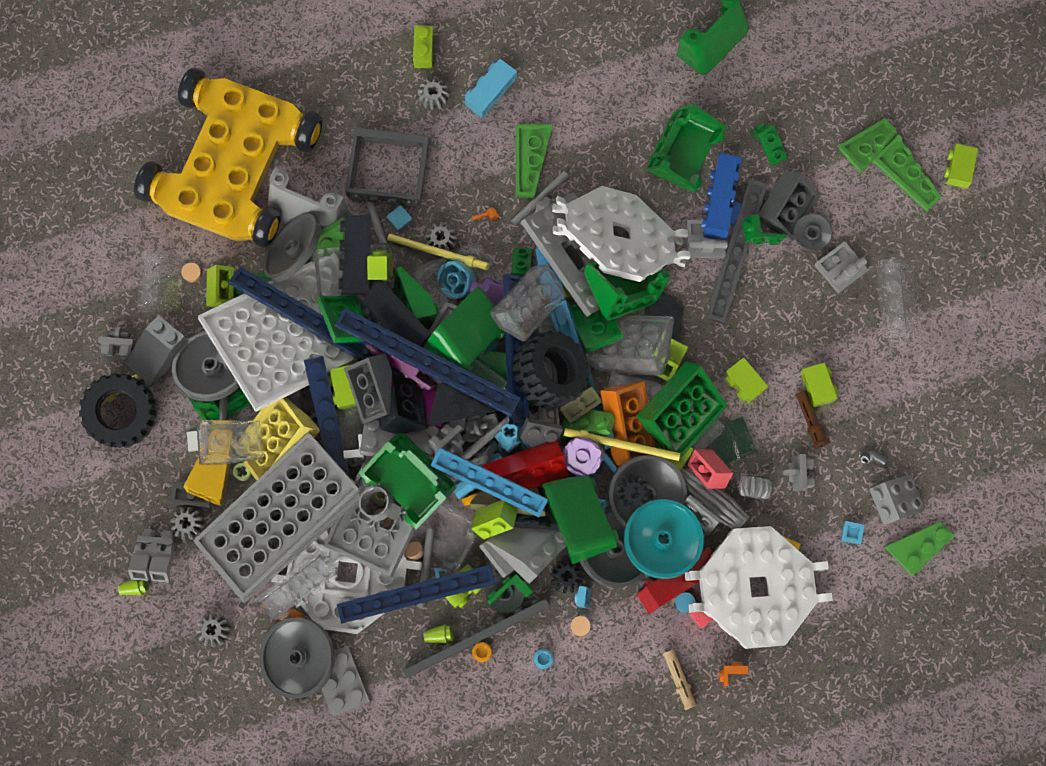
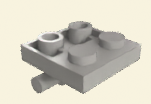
[686,220,727,259]
[814,241,868,294]

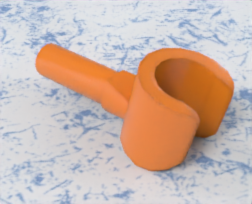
[472,207,499,221]

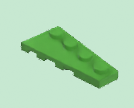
[516,124,553,198]
[872,135,941,212]

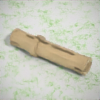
[663,649,697,710]

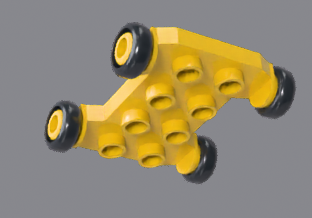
[134,67,323,248]

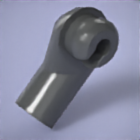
[859,449,888,466]

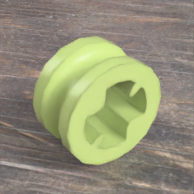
[233,463,251,481]

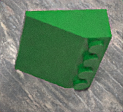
[636,362,728,460]

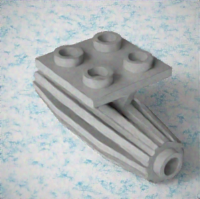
[680,467,749,536]

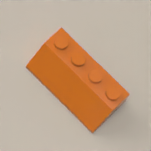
[601,381,656,466]

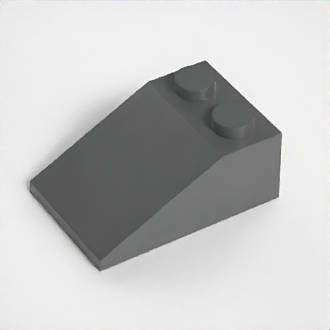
[125,315,187,387]
[344,353,392,424]

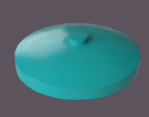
[624,499,704,579]

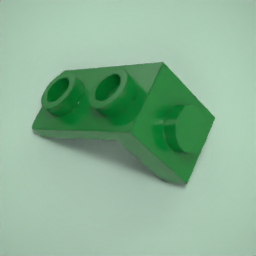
[749,122,787,166]
[742,215,787,245]
[511,247,532,291]
[487,574,533,606]

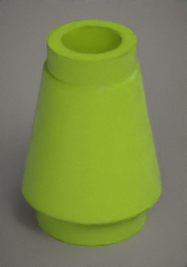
[118,579,149,595]
[423,624,454,644]

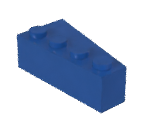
[701,153,742,241]

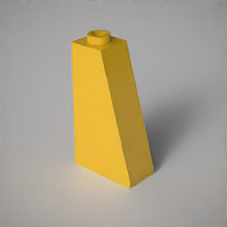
[184,425,235,507]

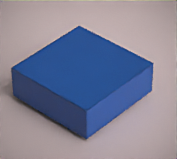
[730,201,741,226]

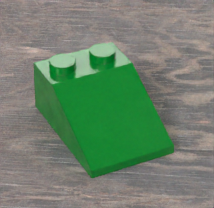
[393,266,439,330]

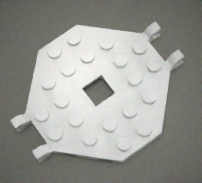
[552,186,690,282]
[271,515,422,634]
[685,526,833,649]

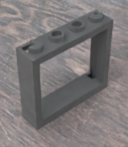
[345,128,430,207]

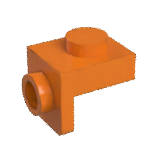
[718,662,748,686]

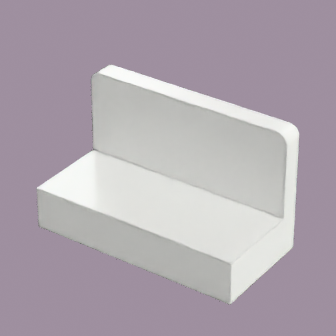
[344,434,366,467]

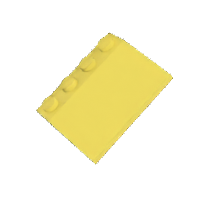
[233,397,320,481]

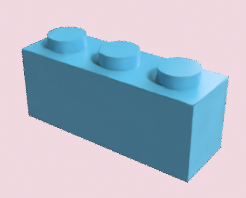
[465,59,517,119]

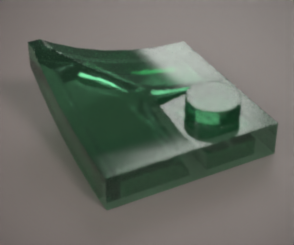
[707,417,757,464]

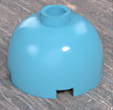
[437,260,476,299]

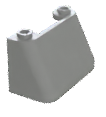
[268,167,349,229]

